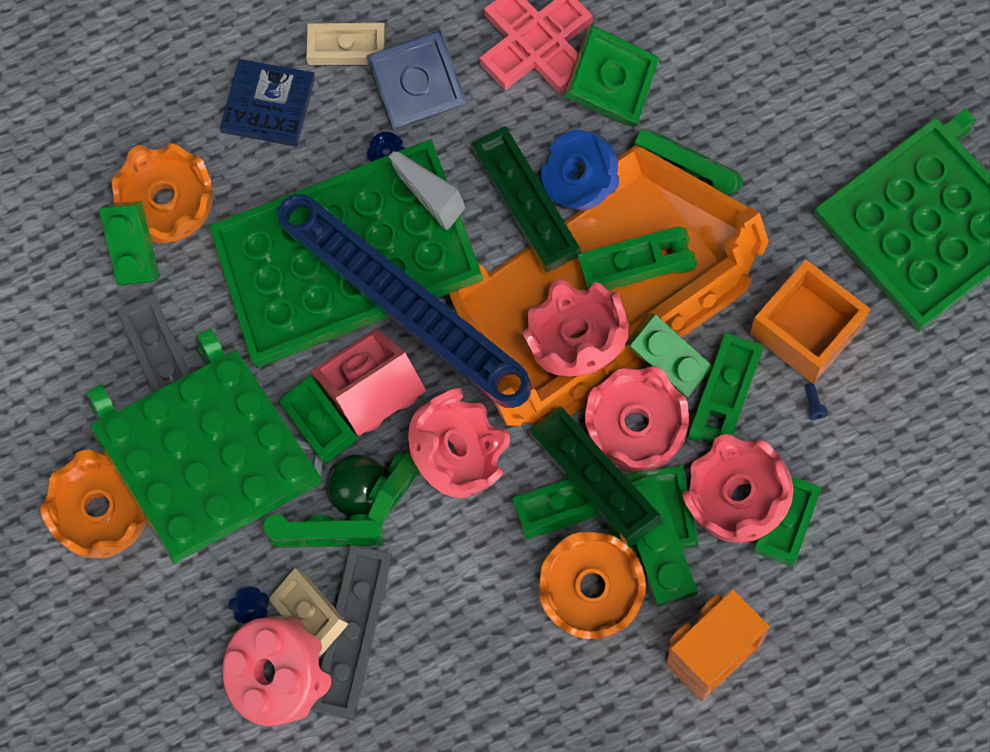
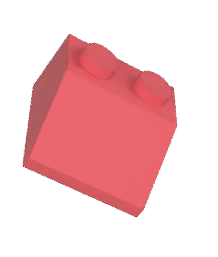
[310,328,426,436]

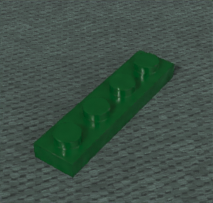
[471,126,581,273]
[528,406,663,548]

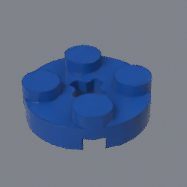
[541,130,620,211]

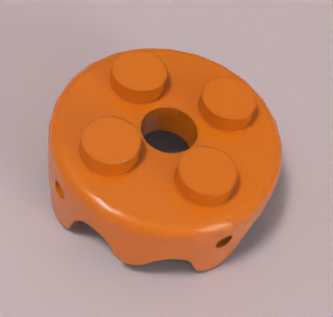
[112,143,214,244]
[40,449,147,559]
[539,532,646,639]

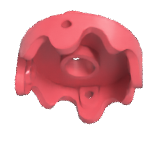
[522,280,629,377]
[585,366,689,472]
[408,388,510,498]
[683,434,794,543]
[222,616,331,726]

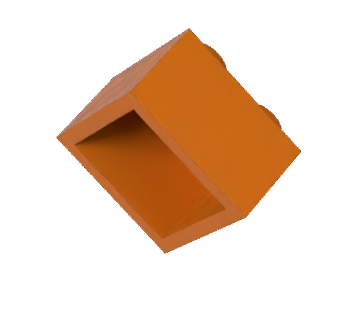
[750,259,871,384]
[666,589,770,701]

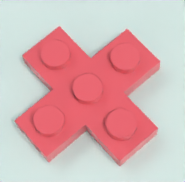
[480,0,593,94]

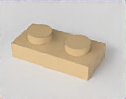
[306,23,386,65]
[268,568,348,656]

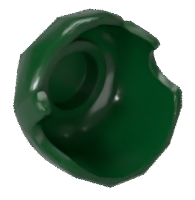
[326,455,390,517]

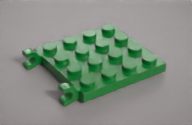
[813,108,990,332]
[86,328,321,564]

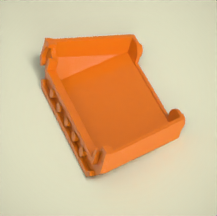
[449,145,769,426]

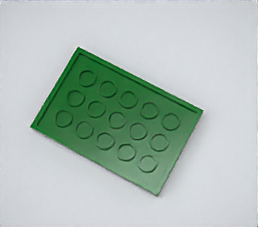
[209,139,484,368]

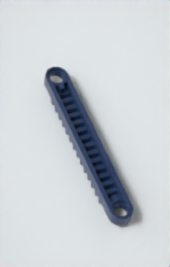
[277,194,532,408]

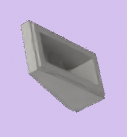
[389,151,465,230]

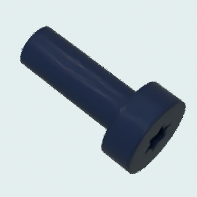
[805,383,828,420]

